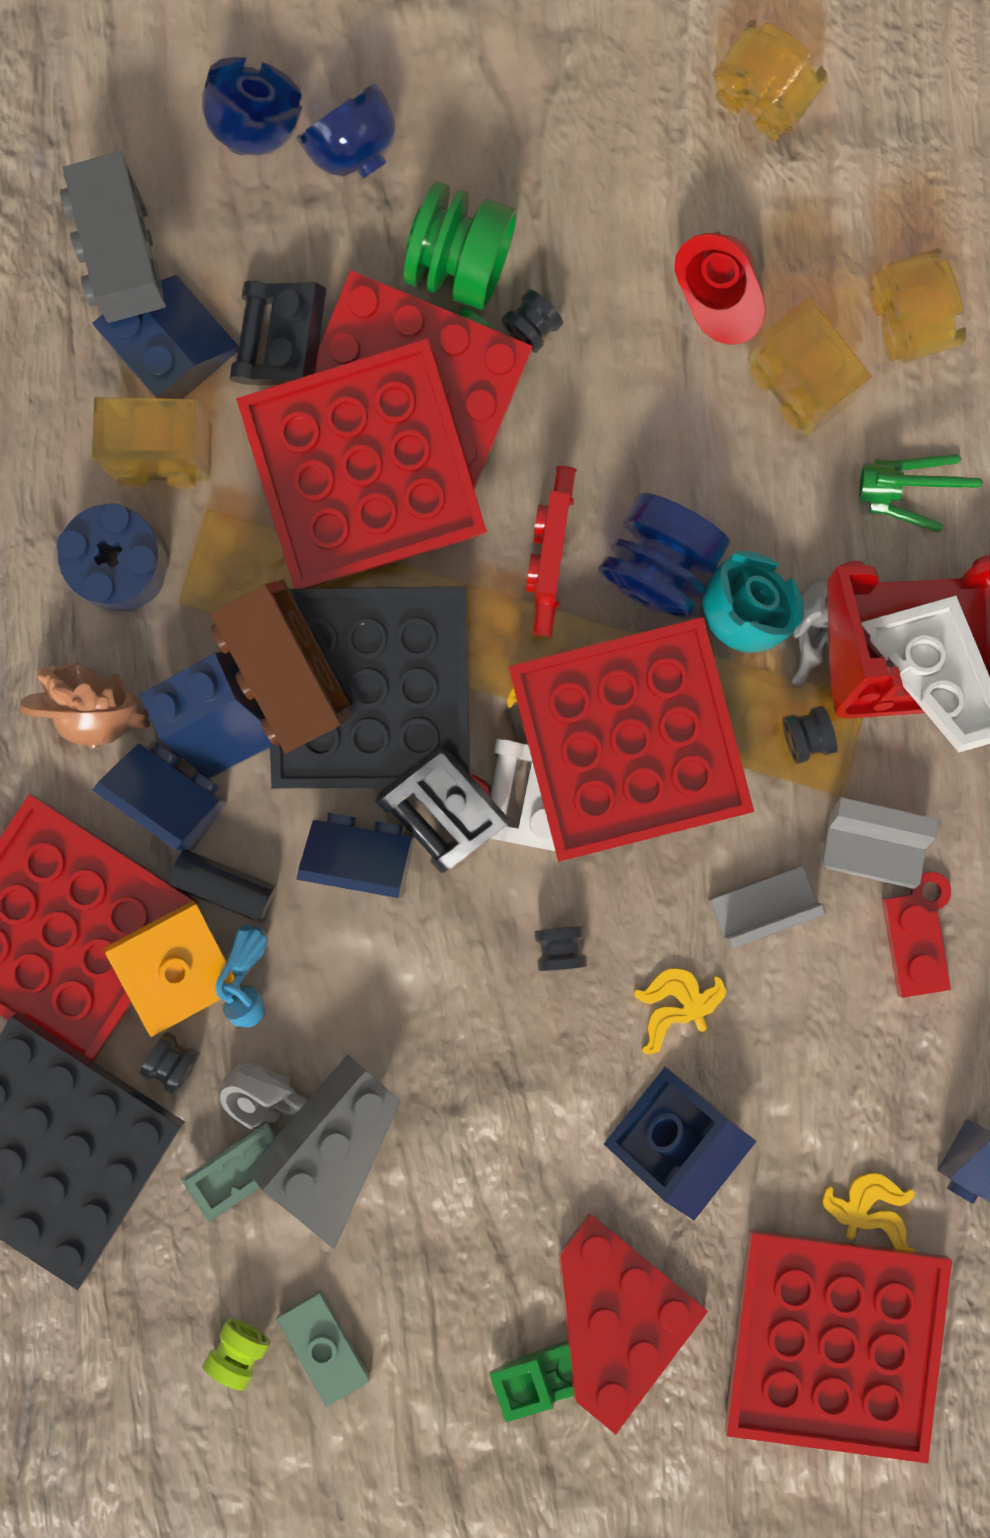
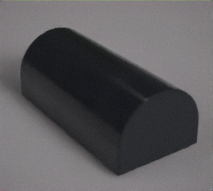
[168,850,277,923]

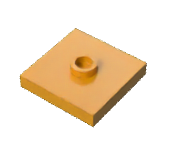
[103,900,240,1037]

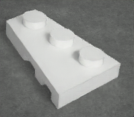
[861,596,990,752]

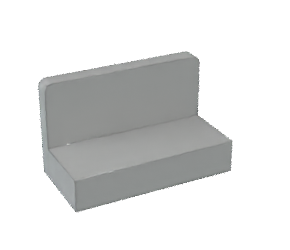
[821,797,939,889]
[708,866,827,948]

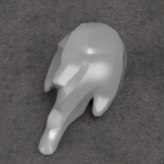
[791,579,829,687]
[220,1062,308,1129]

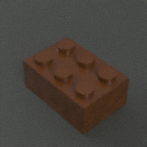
[210,579,355,754]

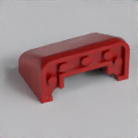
[827,554,990,719]

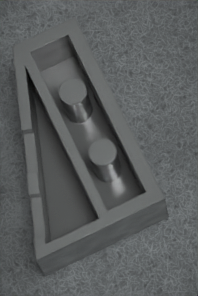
[60,151,166,323]
[247,1055,401,1250]

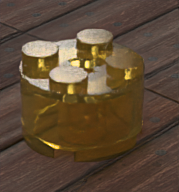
[713,20,828,141]
[868,248,966,364]

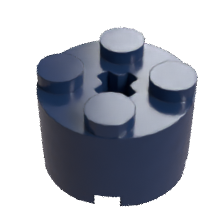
[56,503,168,611]

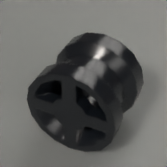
[502,289,564,353]
[782,705,838,764]
[534,926,587,971]
[139,1031,201,1095]

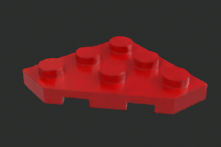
[558,1213,708,1435]

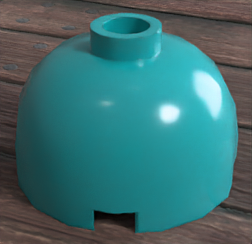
[702,551,804,653]

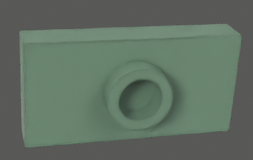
[181,1122,276,1223]
[276,1290,371,1407]

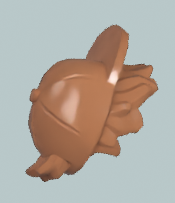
[19,662,150,748]

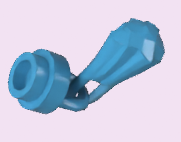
[215,925,269,1028]

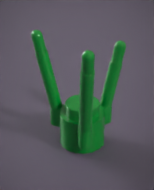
[859,454,983,532]

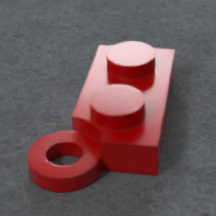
[881,872,951,998]

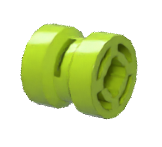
[202,1318,271,1391]

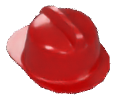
[674,231,766,345]

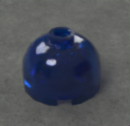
[201,57,303,156]
[296,82,396,179]

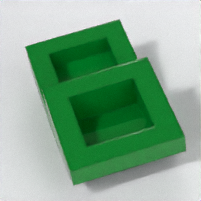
[489,1341,573,1423]

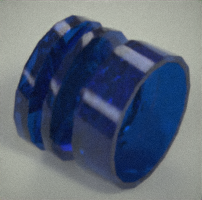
[598,492,730,619]

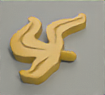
[633,968,726,1055]
[821,1172,915,1251]

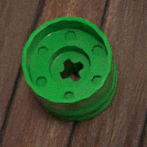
[403,181,518,310]

